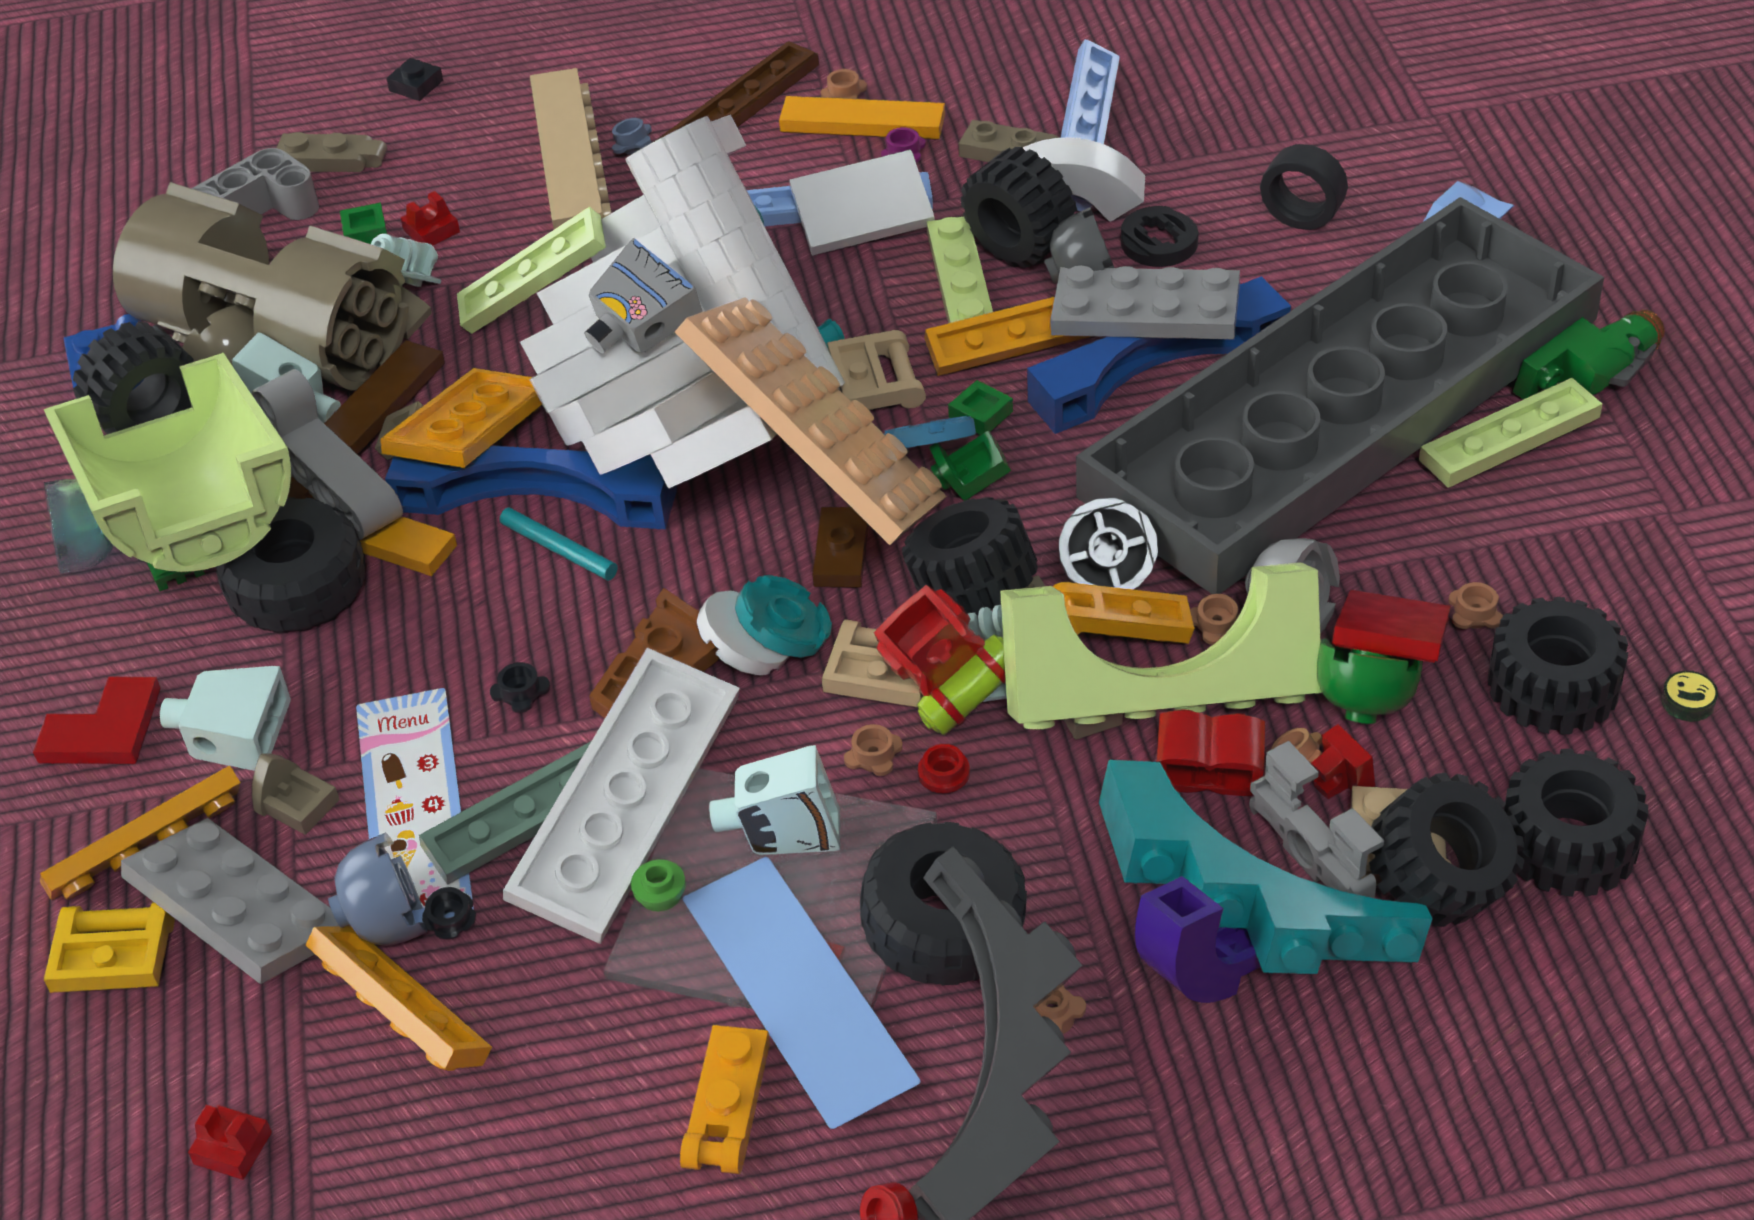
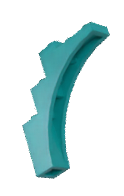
[1099,760,1433,974]

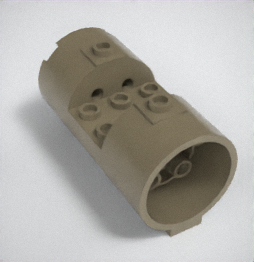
[113,182,409,390]

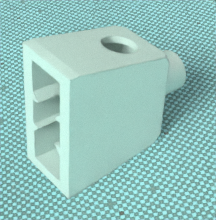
[232,332,341,423]
[160,666,291,771]

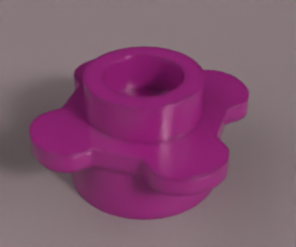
[881,127,926,163]

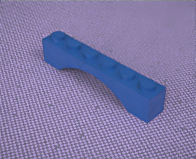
[1027,276,1291,434]
[385,446,677,530]

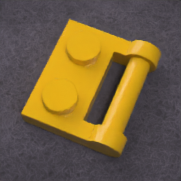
[44,902,175,993]

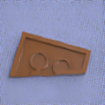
[589,588,720,718]

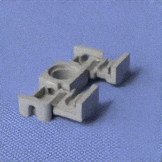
[1249,741,1384,898]

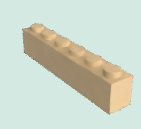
[530,68,611,230]

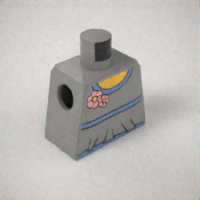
[584,238,703,353]

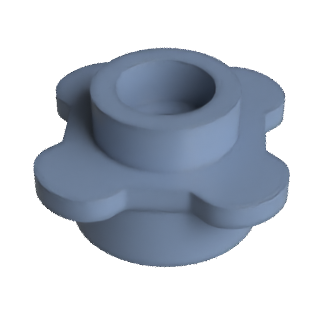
[612,118,652,154]

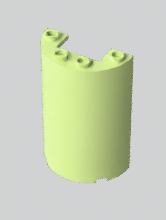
[44,353,291,572]

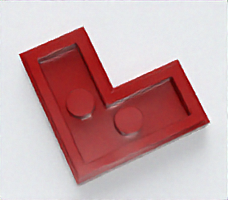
[33,677,161,764]

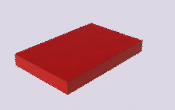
[1332,589,1451,663]

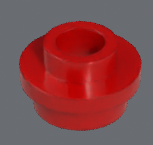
[918,744,970,793]

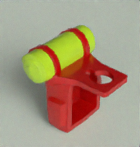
[874,585,1006,736]

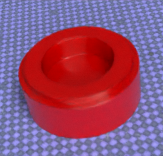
[860,1182,918,1220]

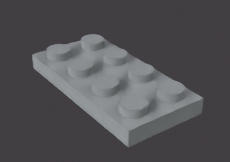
[1050,265,1240,339]
[121,818,339,984]

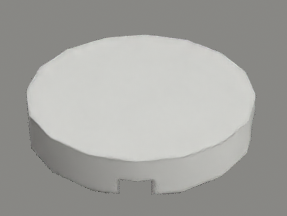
[697,591,789,675]

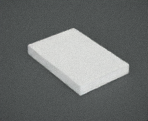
[790,150,935,256]

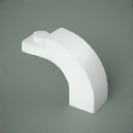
[1023,138,1145,222]

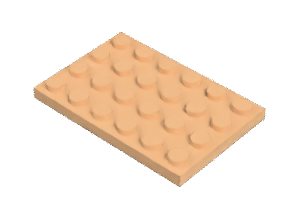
[675,297,947,545]

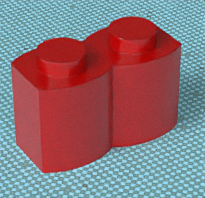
[1156,709,1265,796]

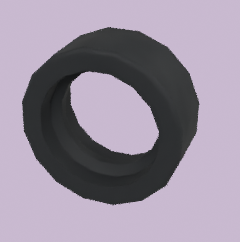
[1260,144,1348,230]

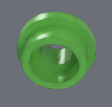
[631,860,686,912]

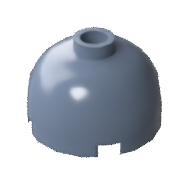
[328,832,428,946]

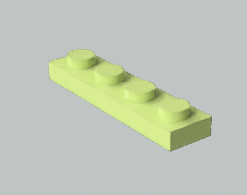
[457,207,606,334]
[927,217,993,323]
[1419,378,1603,488]

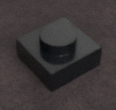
[386,58,444,101]

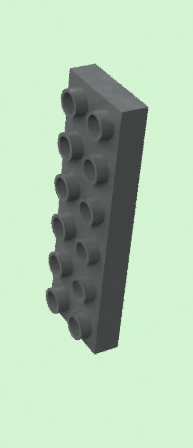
[1076,197,1604,594]

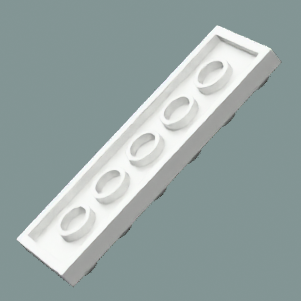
[503,648,740,944]

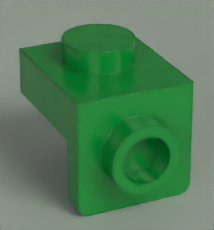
[929,431,1011,501]

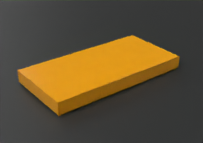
[380,368,542,468]

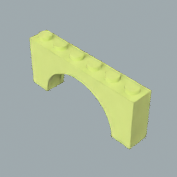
[1000,562,1322,729]

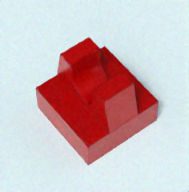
[400,191,460,246]
[1311,724,1375,799]
[188,1105,272,1180]

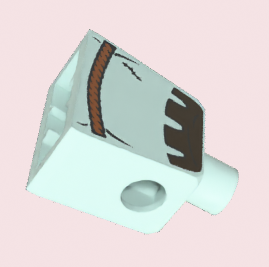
[709,745,840,855]

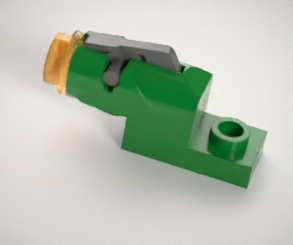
[1513,310,1665,400]

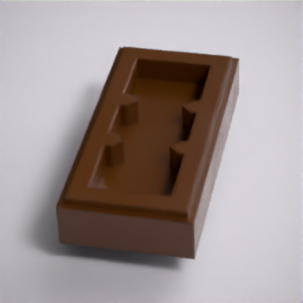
[812,507,869,587]

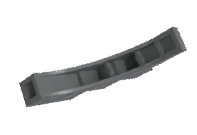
[909,846,1083,1220]

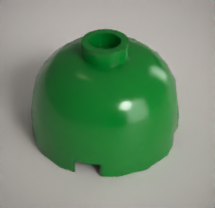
[1317,638,1423,724]

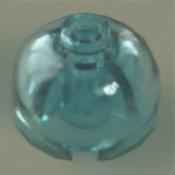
[44,479,113,574]

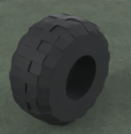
[216,497,366,633]
[860,822,1027,986]

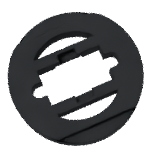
[1121,206,1199,267]

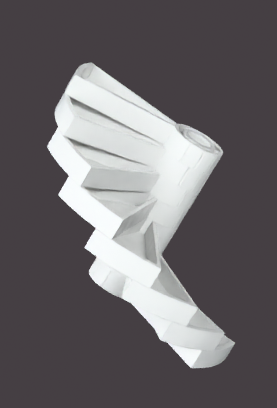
[520,115,845,488]

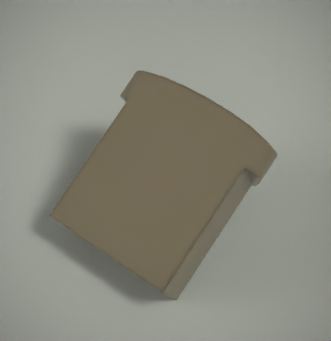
[252,753,340,835]

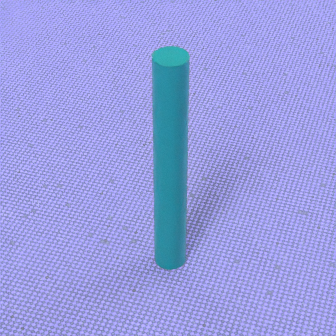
[499,507,618,581]

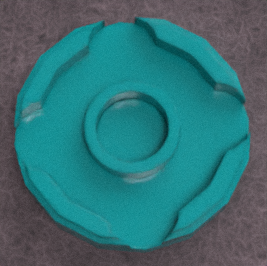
[735,575,832,658]

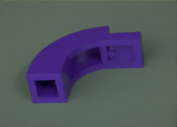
[1135,876,1261,1003]

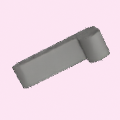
[191,148,319,220]
[252,369,403,540]

